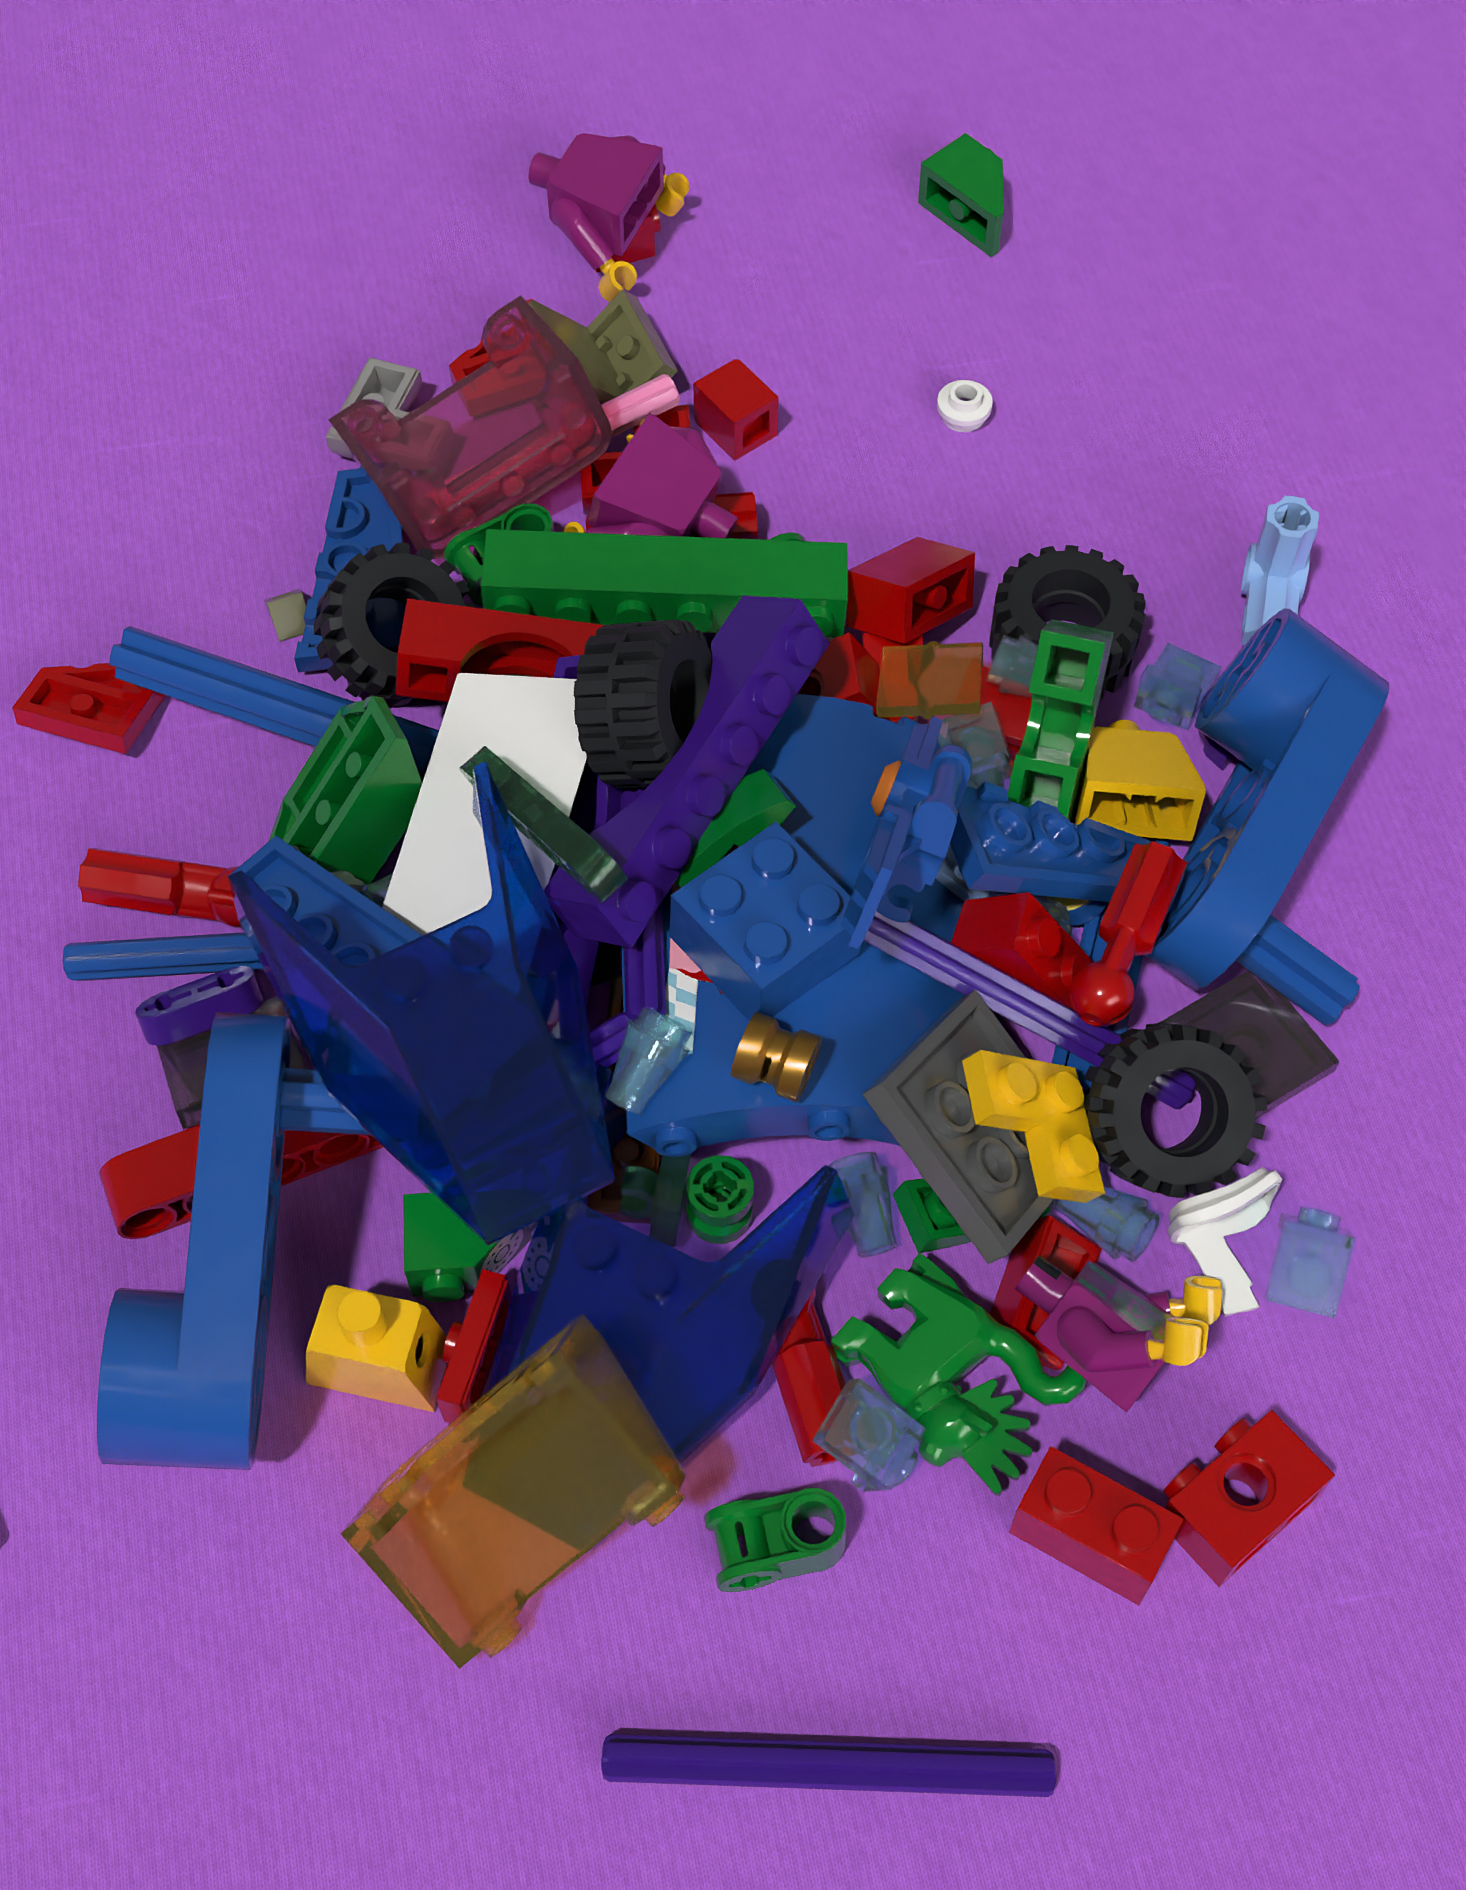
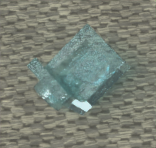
[938,702,1014,788]
[1264,1206,1355,1318]
[812,1378,926,1492]

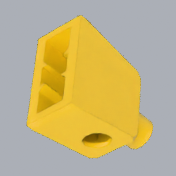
[1075,720,1206,841]
[306,1285,448,1412]

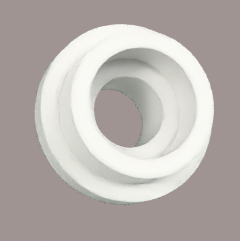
[937,380,993,432]

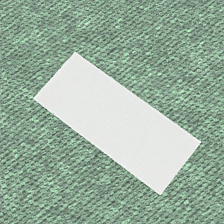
[329,673,587,1098]

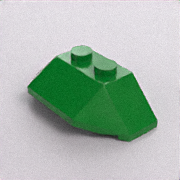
[268,695,422,888]

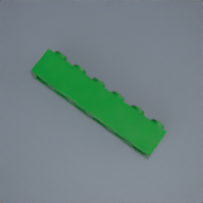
[481,529,848,637]

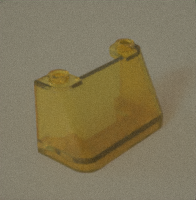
[340,1314,686,1669]

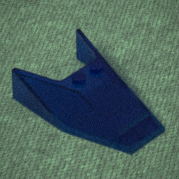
[228,761,615,1246]
[465,1064,855,1553]

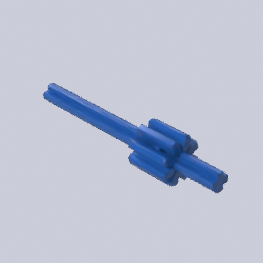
[109,626,439,782]

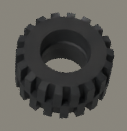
[314,543,475,706]
[989,545,1146,701]
[573,619,713,788]
[1084,1023,1267,1198]

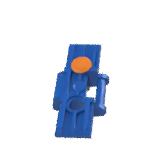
[841,716,973,950]

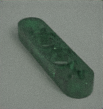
[459,746,628,904]

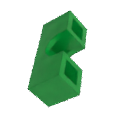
[1007,619,1114,821]

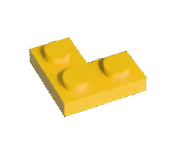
[962,1050,1105,1203]

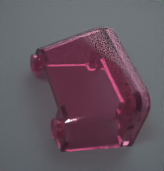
[328,295,612,559]

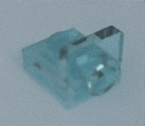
[1134,643,1222,731]

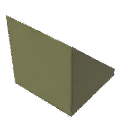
[264,589,306,642]

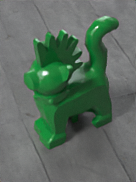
[831,1253,1086,1496]

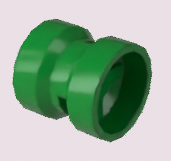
[686,1155,754,1244]

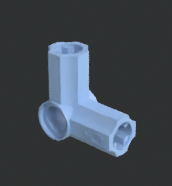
[1241,496,1319,645]

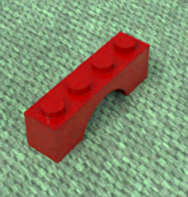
[396,598,605,702]

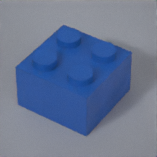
[669,821,861,1021]

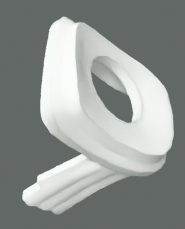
[1168,1167,1282,1317]

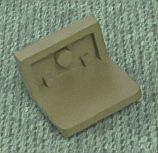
[523,289,678,405]

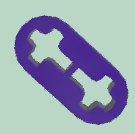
[135,966,264,1046]

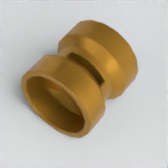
[730,1011,822,1103]

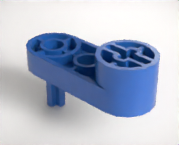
[1146,608,1389,1026]
[97,1012,424,1470]

